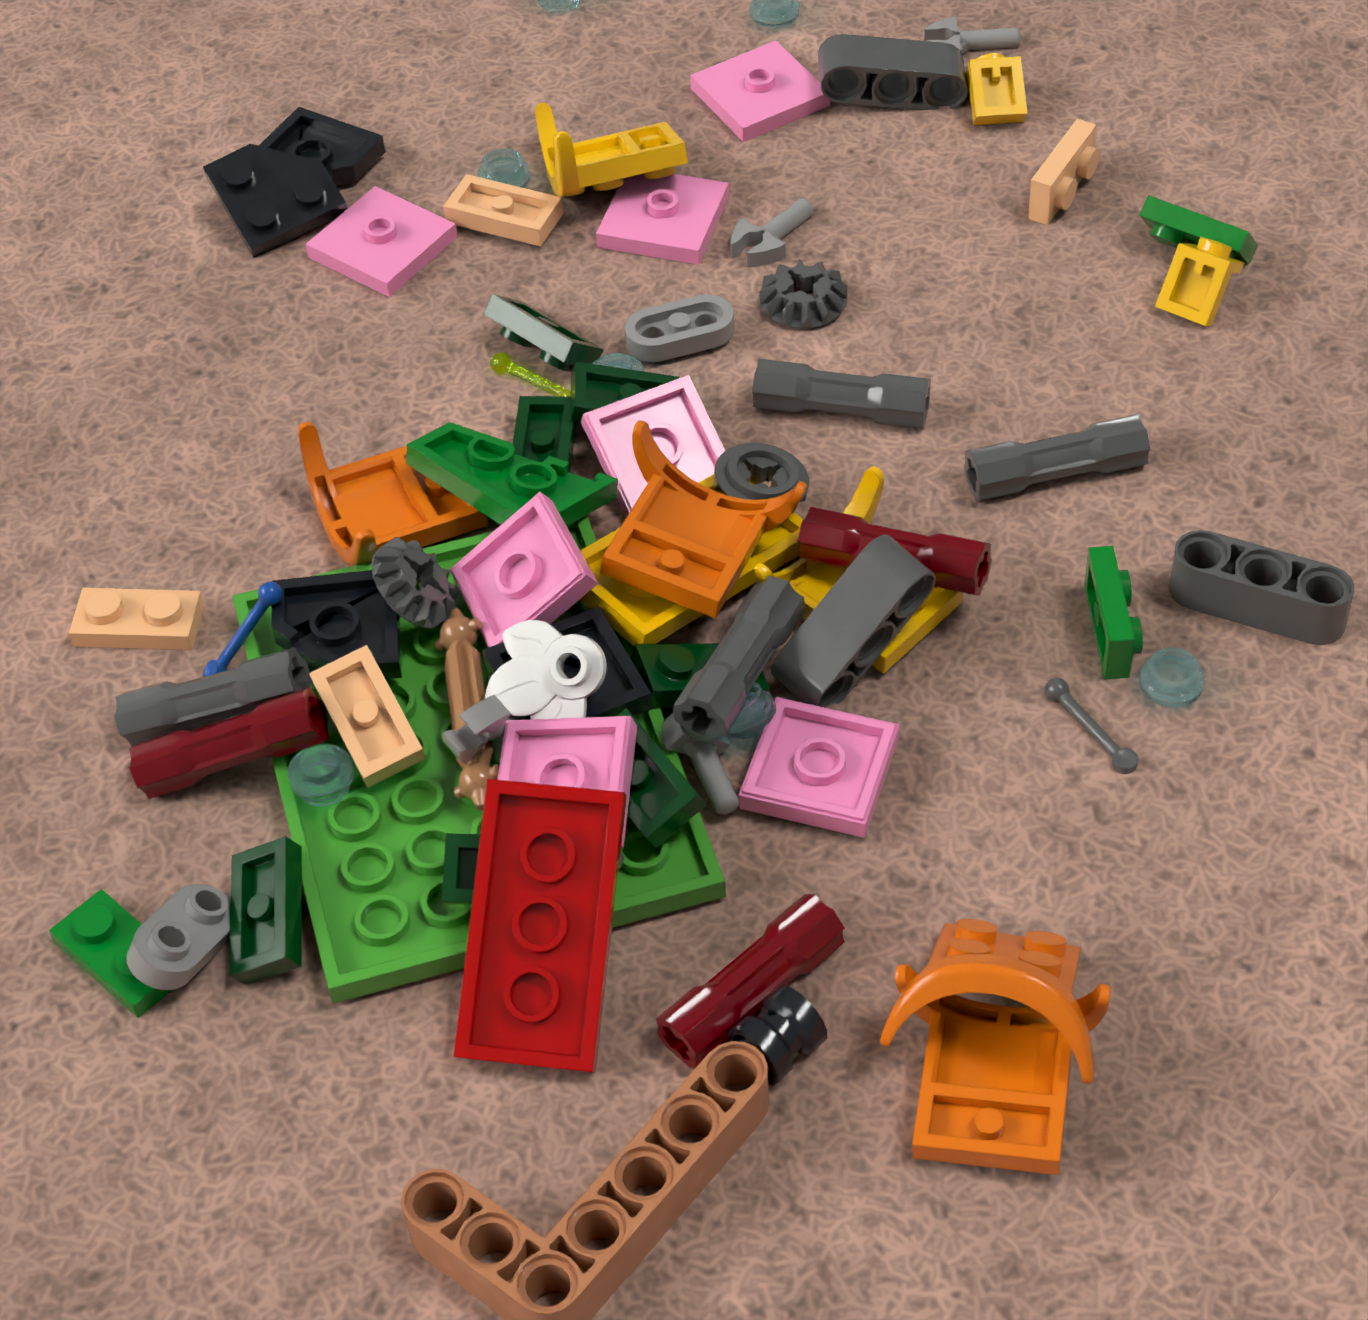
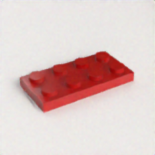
[453,779,627,1073]

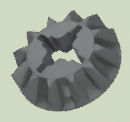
[759,259,847,328]
[714,443,809,514]
[372,537,459,629]

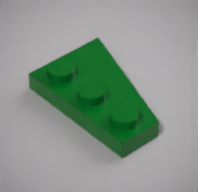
[406,422,618,526]

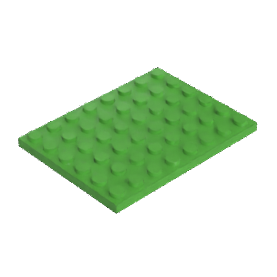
[232,515,726,1004]

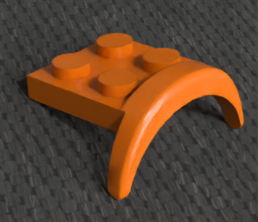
[600,420,807,619]
[298,421,488,566]
[880,919,1094,1084]
[895,964,1111,1175]

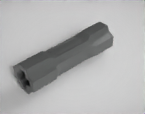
[752,359,931,428]
[964,414,1150,501]
[673,576,805,743]
[114,647,312,747]

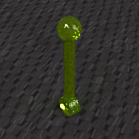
[490,352,570,397]

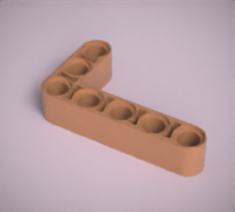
[401,1041,769,1320]

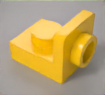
[965,53,1028,126]
[1155,237,1244,326]

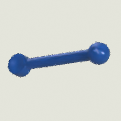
[203,581,283,677]

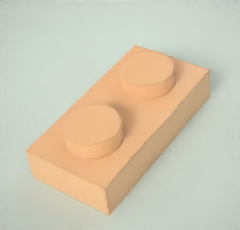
[1028,119,1100,225]
[443,174,563,247]
[69,588,204,650]
[309,645,426,788]

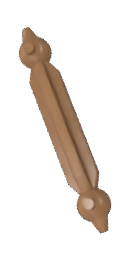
[435,608,499,811]

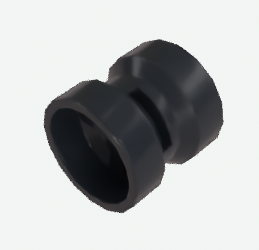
[728,986,827,1086]

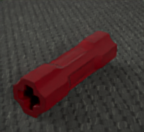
[798,507,992,596]
[129,687,329,799]
[655,894,845,1069]

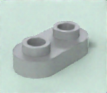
[624,294,734,362]
[126,884,231,990]

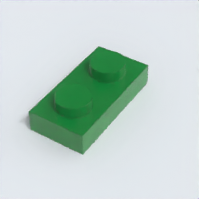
[1139,195,1258,264]
[1084,546,1143,680]
[49,889,172,1018]

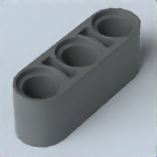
[818,34,968,110]
[1169,530,1354,645]
[771,534,936,708]

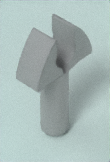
[924,16,1021,54]
[731,198,813,267]
[442,695,526,764]
[663,712,739,815]

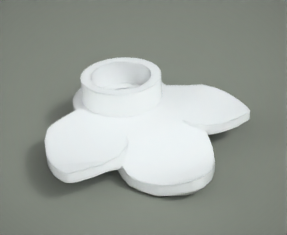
[485,620,607,720]

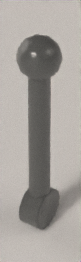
[1044,678,1139,774]

